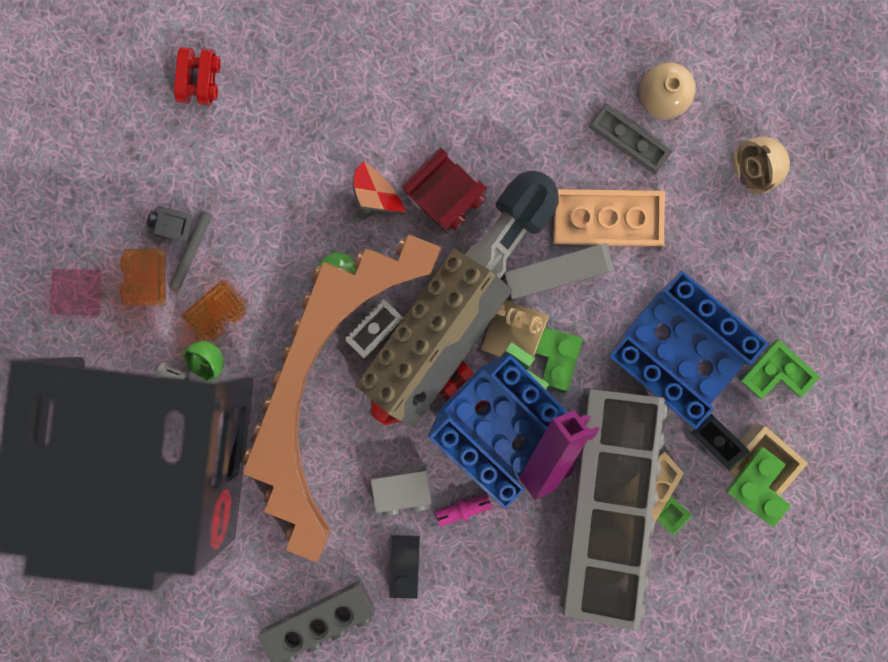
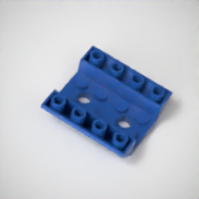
[609,270,769,430]
[428,353,568,510]

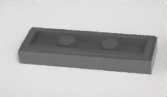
[589,103,672,175]

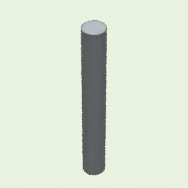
[169,211,213,291]

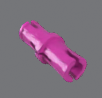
[435,492,493,527]

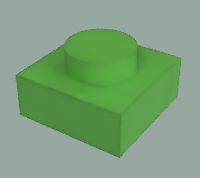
[657,496,693,536]

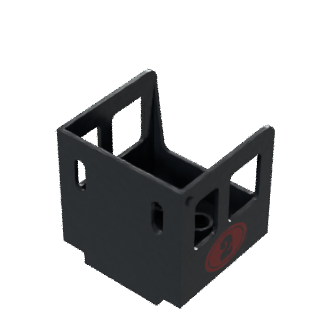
[0,356,254,592]

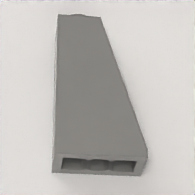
[502,243,614,301]

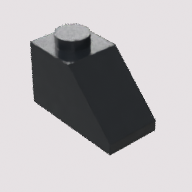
[690,414,751,471]
[389,535,420,599]

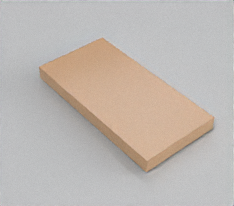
[553,189,665,247]

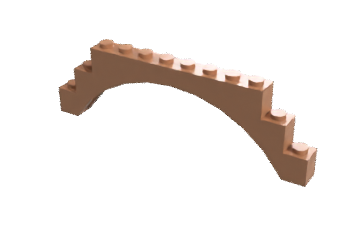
[242,234,442,562]

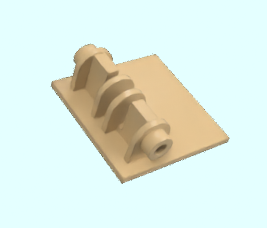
[481,300,549,368]

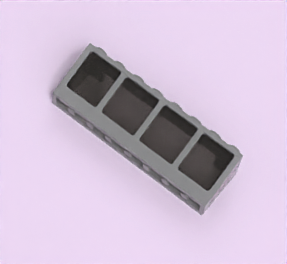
[559,388,667,630]

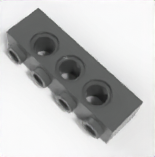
[258,579,375,662]

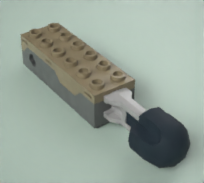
[355,170,559,428]

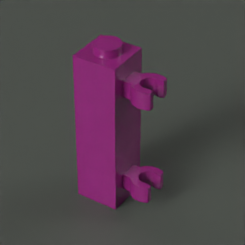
[519,411,600,500]

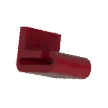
[400,148,487,234]

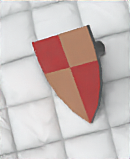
[352,161,406,220]

